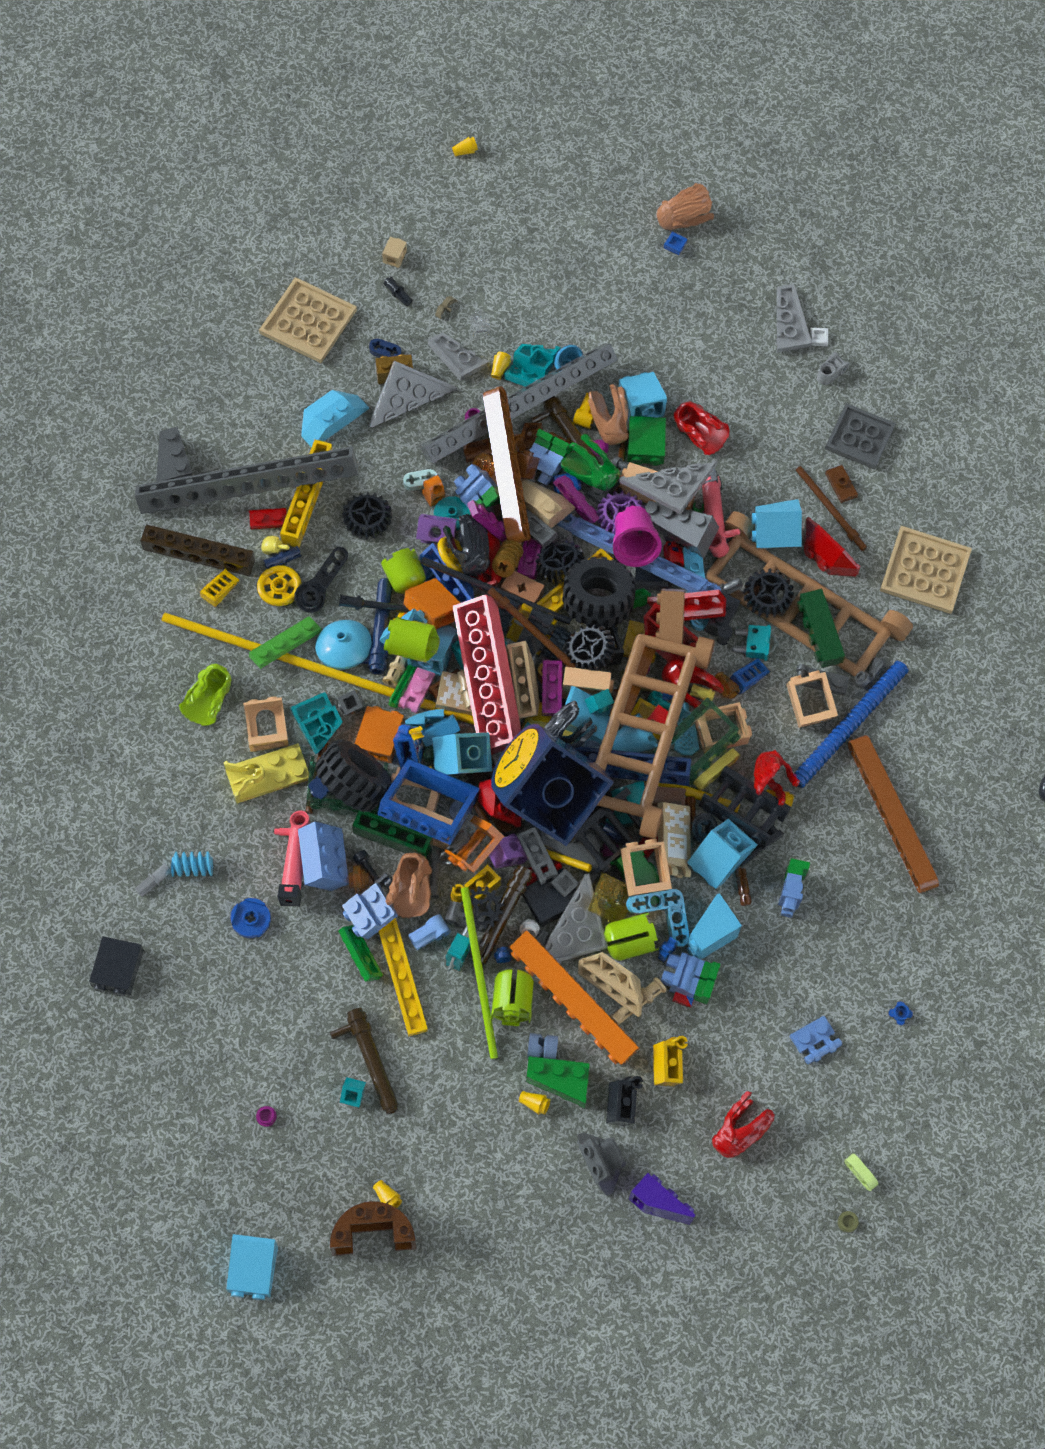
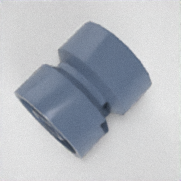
[527,1033,558,1059]

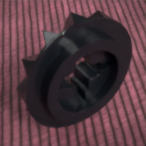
[690,813,718,844]

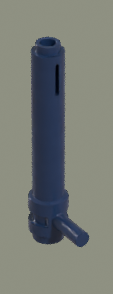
[360,578,392,675]

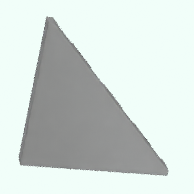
[368,361,457,427]
[620,460,718,514]
[544,874,608,962]

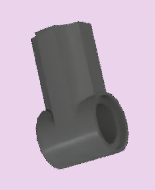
[444,901,487,932]

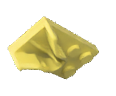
[224,743,311,803]

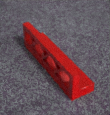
[647,590,726,621]

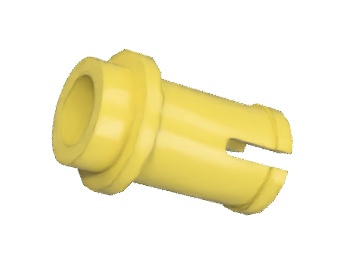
[690,684,715,703]

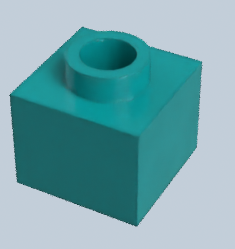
[584,689,615,714]
[339,1077,366,1108]

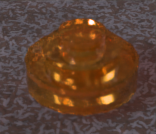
[472,453,495,477]
[348,865,370,894]

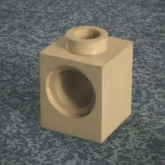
[382,237,407,268]

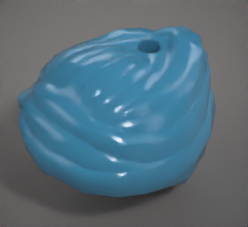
[554,345,583,369]

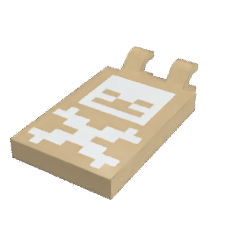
[435,671,473,716]
[658,802,691,879]

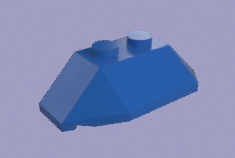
[419,543,474,603]

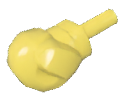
[261,536,290,555]

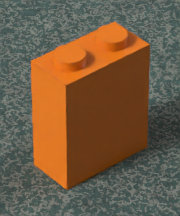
[404,578,460,629]
[354,706,405,764]

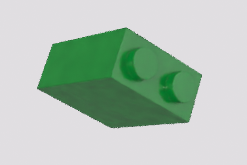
[627,416,666,466]

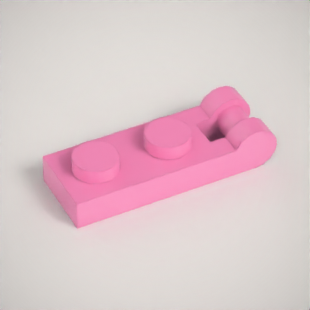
[398,667,435,713]

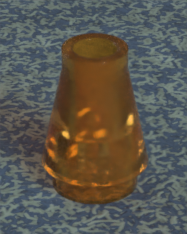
[715,672,740,700]

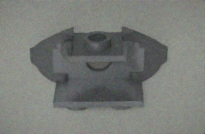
[577,1133,627,1196]

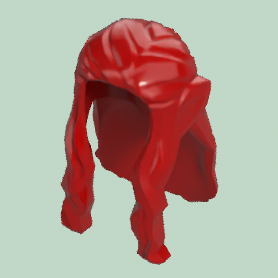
[673,401,730,455]
[662,659,724,711]
[754,749,800,806]
[712,1091,775,1158]

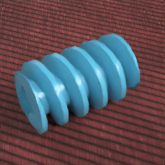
[171,851,213,877]

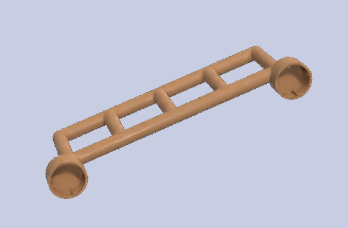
[705,511,913,677]
[595,634,715,839]

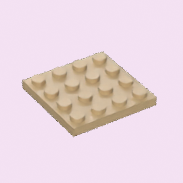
[259,277,357,363]
[880,526,972,614]

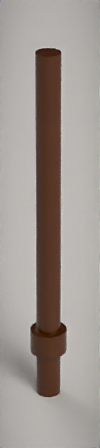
[796,466,867,551]
[487,587,575,668]

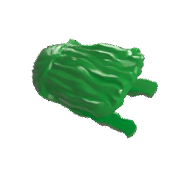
[561,434,620,491]

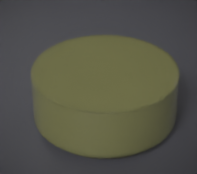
[837,1211,859,1233]

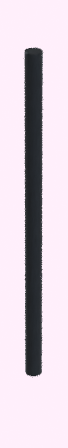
[421,557,572,625]

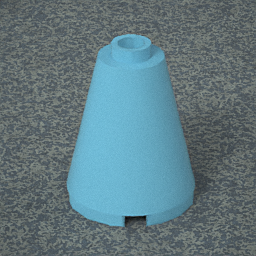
[612,713,658,753]

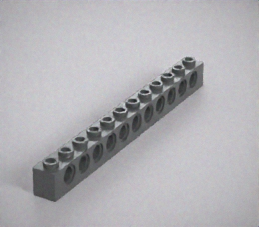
[419,343,618,463]
[135,446,358,514]

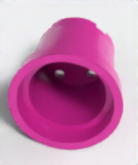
[613,506,662,567]

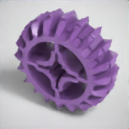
[597,490,645,535]

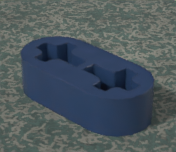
[369,338,402,358]

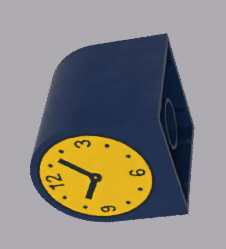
[491,724,614,846]

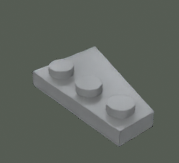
[428,332,489,381]

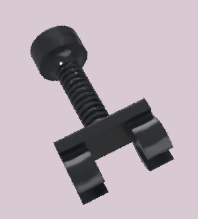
[353,850,393,890]

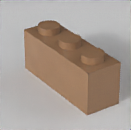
[656,589,685,644]

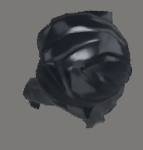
[443,514,490,577]
[544,701,597,749]

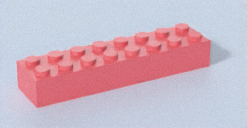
[453,595,521,755]

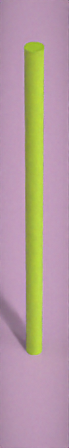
[460,887,498,1059]

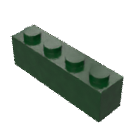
[797,588,845,668]
[352,810,433,858]

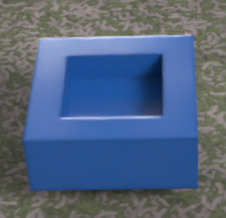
[664,232,688,255]

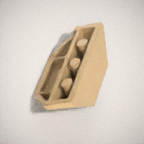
[506,641,540,719]
[578,952,642,1017]

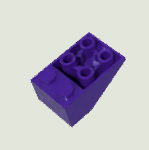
[629,1173,696,1225]

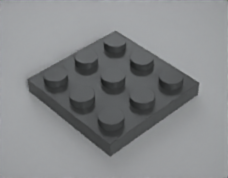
[825,403,896,470]

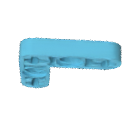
[626,889,689,946]

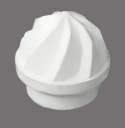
[520,919,540,937]

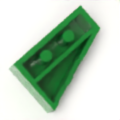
[610,851,670,906]
[526,1056,590,1109]

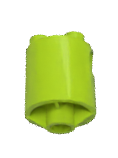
[384,617,440,663]

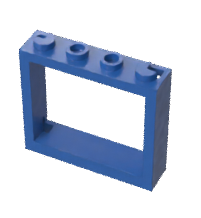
[378,759,480,845]

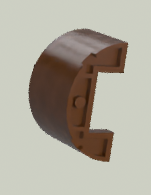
[330,1201,416,1256]

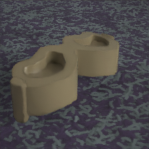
[435,296,458,319]

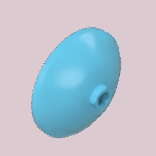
[315,620,372,670]

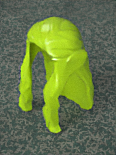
[179,664,231,726]

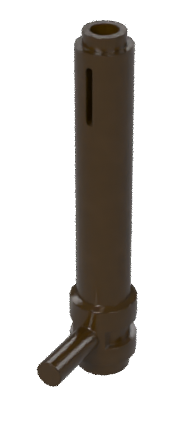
[530,395,602,465]
[472,865,533,967]
[330,1008,399,1115]

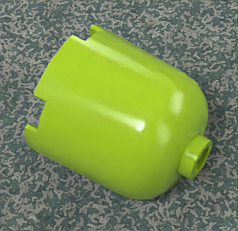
[381,548,426,594]

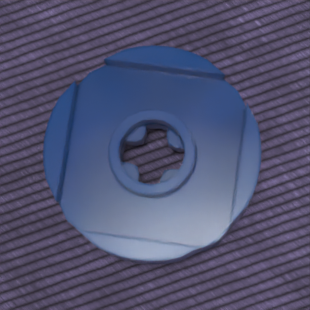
[230,898,271,938]

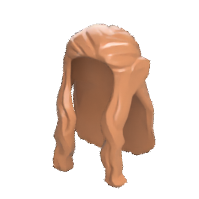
[657,183,714,231]
[588,384,629,445]
[385,853,432,919]

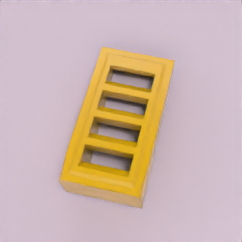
[200,569,239,608]

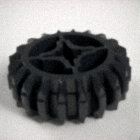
[342,491,392,540]
[535,540,585,585]
[743,568,794,618]
[565,624,616,671]

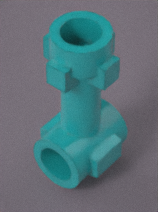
[647,691,683,713]

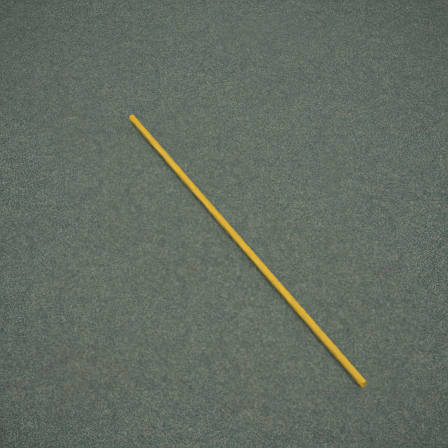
[162,612,740,813]

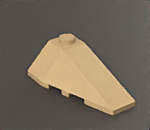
[521,477,575,529]

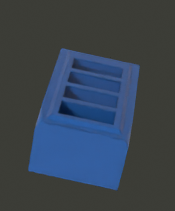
[728,658,770,694]

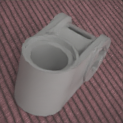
[817,352,850,385]

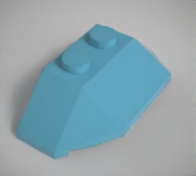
[301,390,369,448]

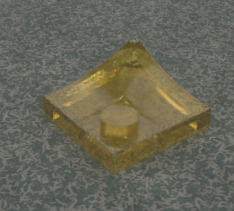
[588,874,631,923]

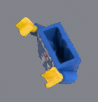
[393,724,432,769]

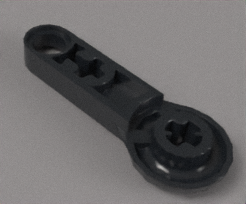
[294,546,348,613]

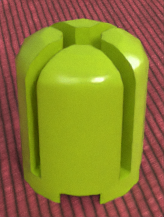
[604,912,659,961]
[491,969,534,1026]

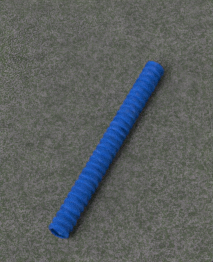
[794,661,909,788]

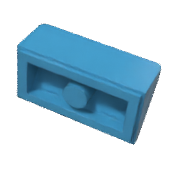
[421,714,460,747]

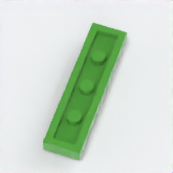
[249,616,321,669]

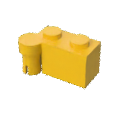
[451,865,501,910]
[653,1036,688,1086]

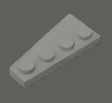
[776,284,812,353]

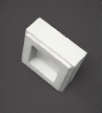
[810,328,828,346]

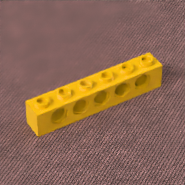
[280,439,333,548]

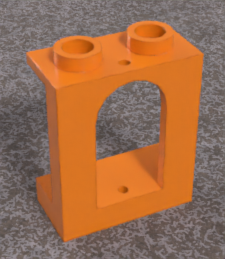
[444,815,504,873]

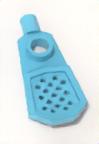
[674,703,699,755]

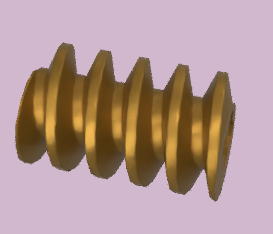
[492,540,524,578]

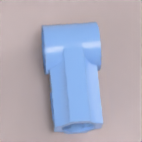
[408,914,451,950]

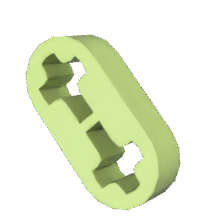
[844,1154,878,1191]

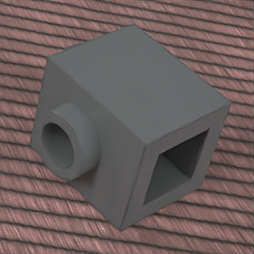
[338,690,366,716]

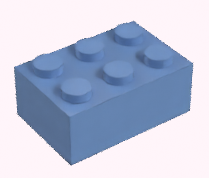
[298,822,349,891]

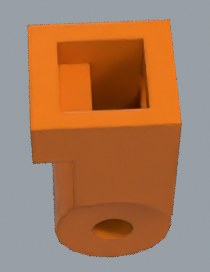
[422,475,445,507]

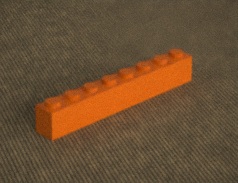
[510,930,640,1065]

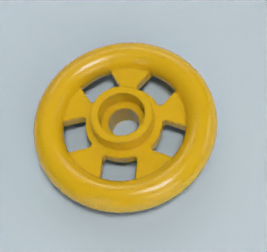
[438,537,464,573]
[257,565,302,606]

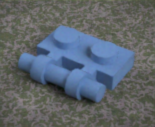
[789,1016,842,1064]

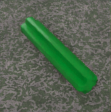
[388,665,417,708]

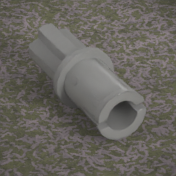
[135,863,171,897]

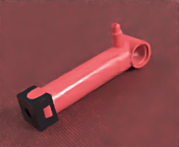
[701,469,740,558]
[274,811,311,907]

